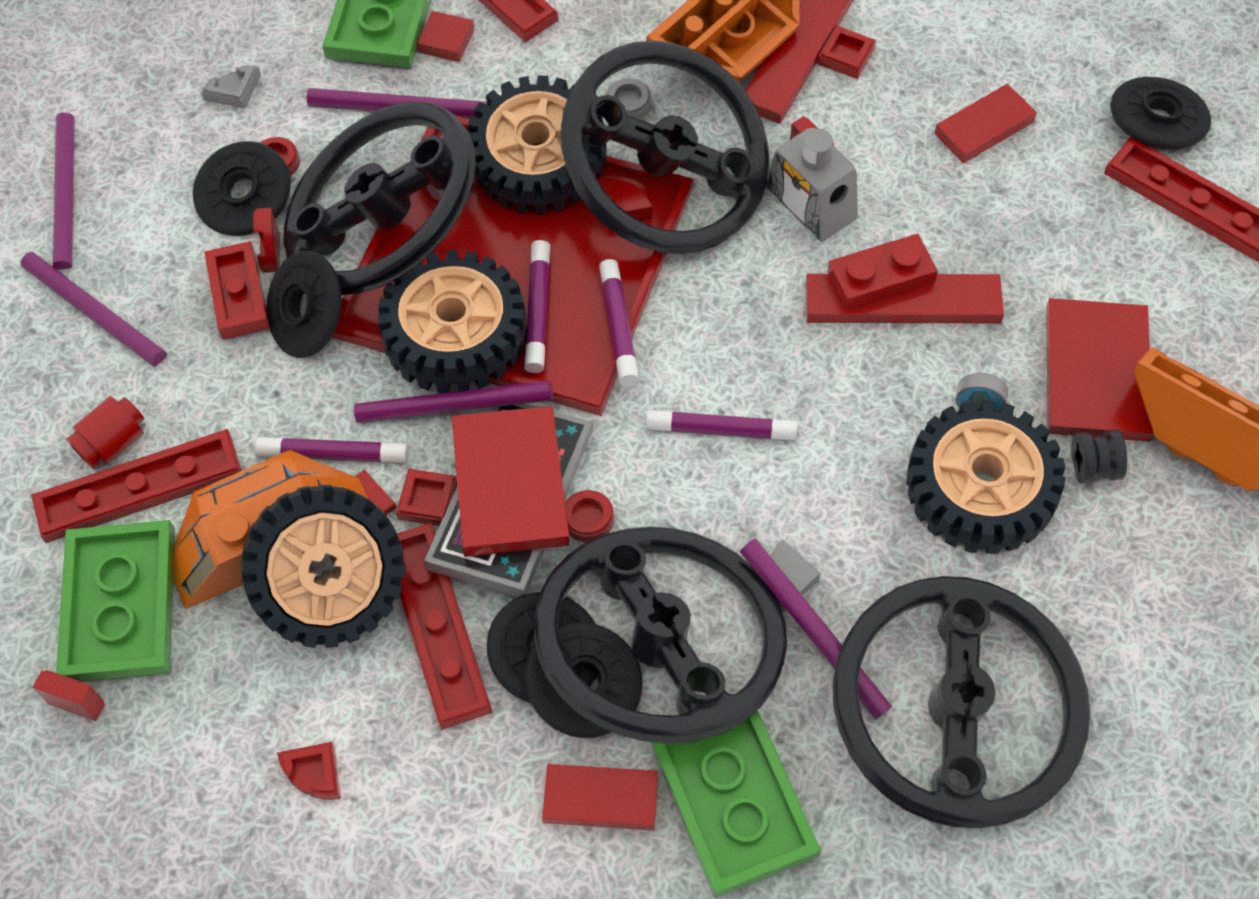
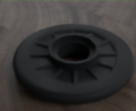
[1110,76,1211,150]
[193,141,291,236]
[266,251,342,358]
[487,592,597,704]
[525,622,642,738]

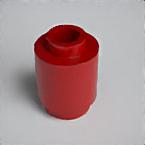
[66,396,145,469]

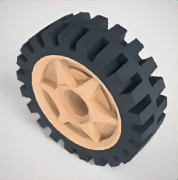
[468,75,607,214]
[378,250,526,393]
[906,400,1066,554]

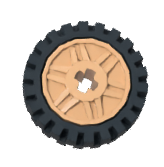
[241,485,405,648]

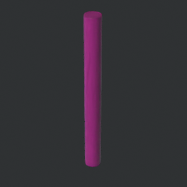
[307,88,487,119]
[52,112,75,270]
[20,252,167,367]
[354,380,553,423]
[740,538,893,720]

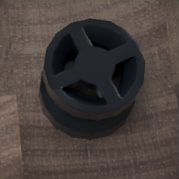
[1071,429,1127,483]

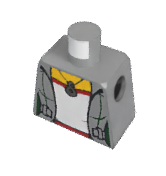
[766,128,858,242]

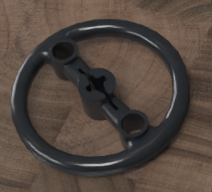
[561,40,770,254]
[284,102,476,295]
[534,526,787,744]
[833,576,1091,828]

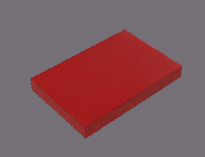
[1046,298,1153,442]
[451,406,570,557]

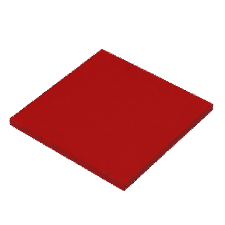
[332,116,694,416]

